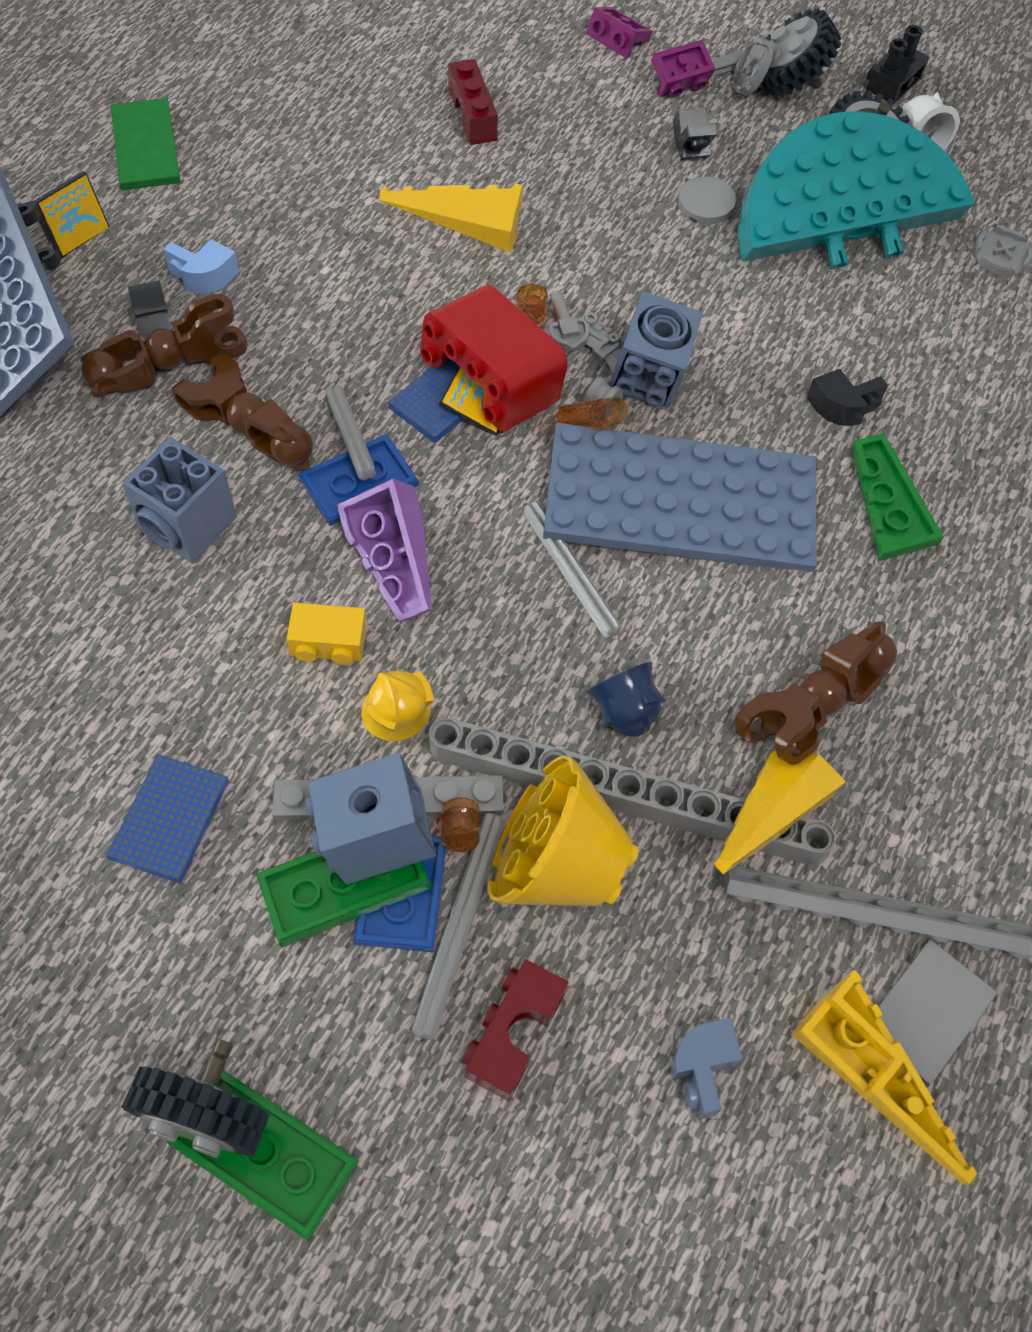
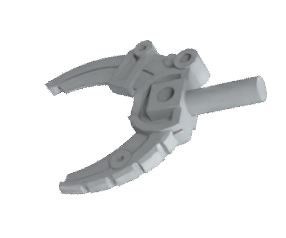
[545,291,620,374]

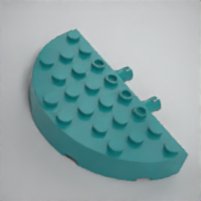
[738,111,975,270]

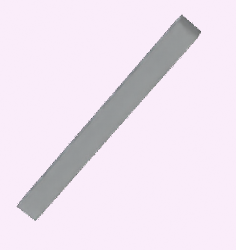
[429,718,836,865]

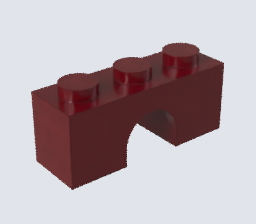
[448,59,498,145]
[462,959,569,1102]

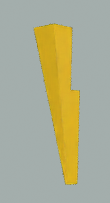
[379,184,523,252]
[714,751,846,874]
[791,970,978,1185]

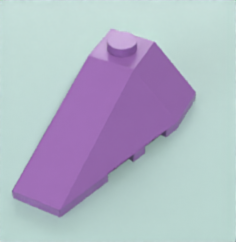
[337,479,432,622]

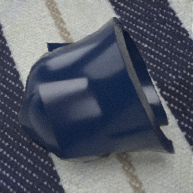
[587,662,667,737]

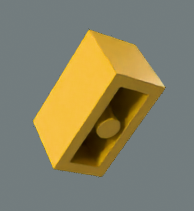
[286,602,367,665]

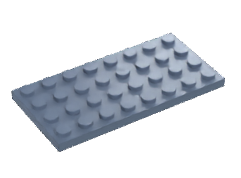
[0,167,74,417]
[543,423,817,572]

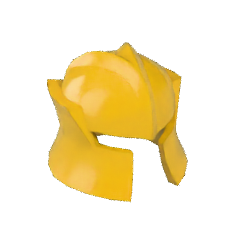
[361,670,434,741]

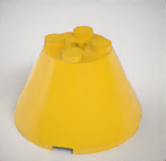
[487,755,639,907]

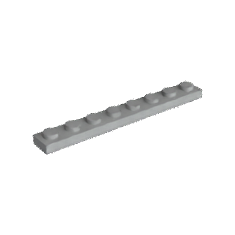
[725,866,1032,959]

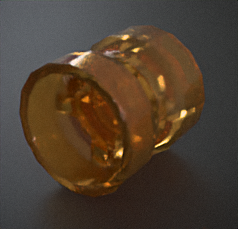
[517,283,548,325]
[441,797,480,852]

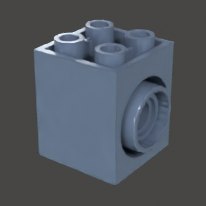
[609,291,703,408]
[122,437,237,563]
[306,752,436,885]

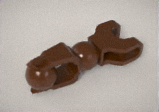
[80,294,248,397]
[171,352,313,471]
[735,621,897,765]

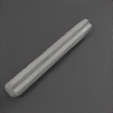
[523,501,622,638]

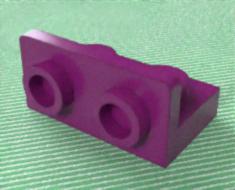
[586,7,653,58]
[651,39,715,98]

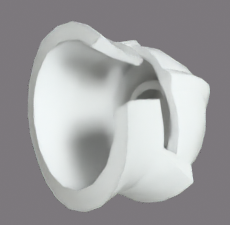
[900,92,960,150]

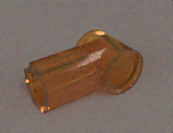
[557,397,628,429]

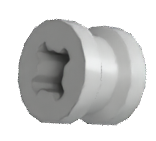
[584,377,623,418]

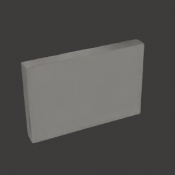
[878,939,998,1087]

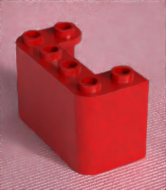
[420,285,568,433]

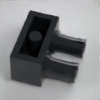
[866,24,929,105]

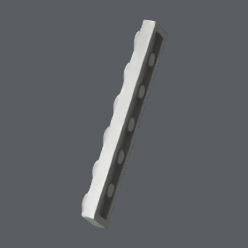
[273,775,504,820]

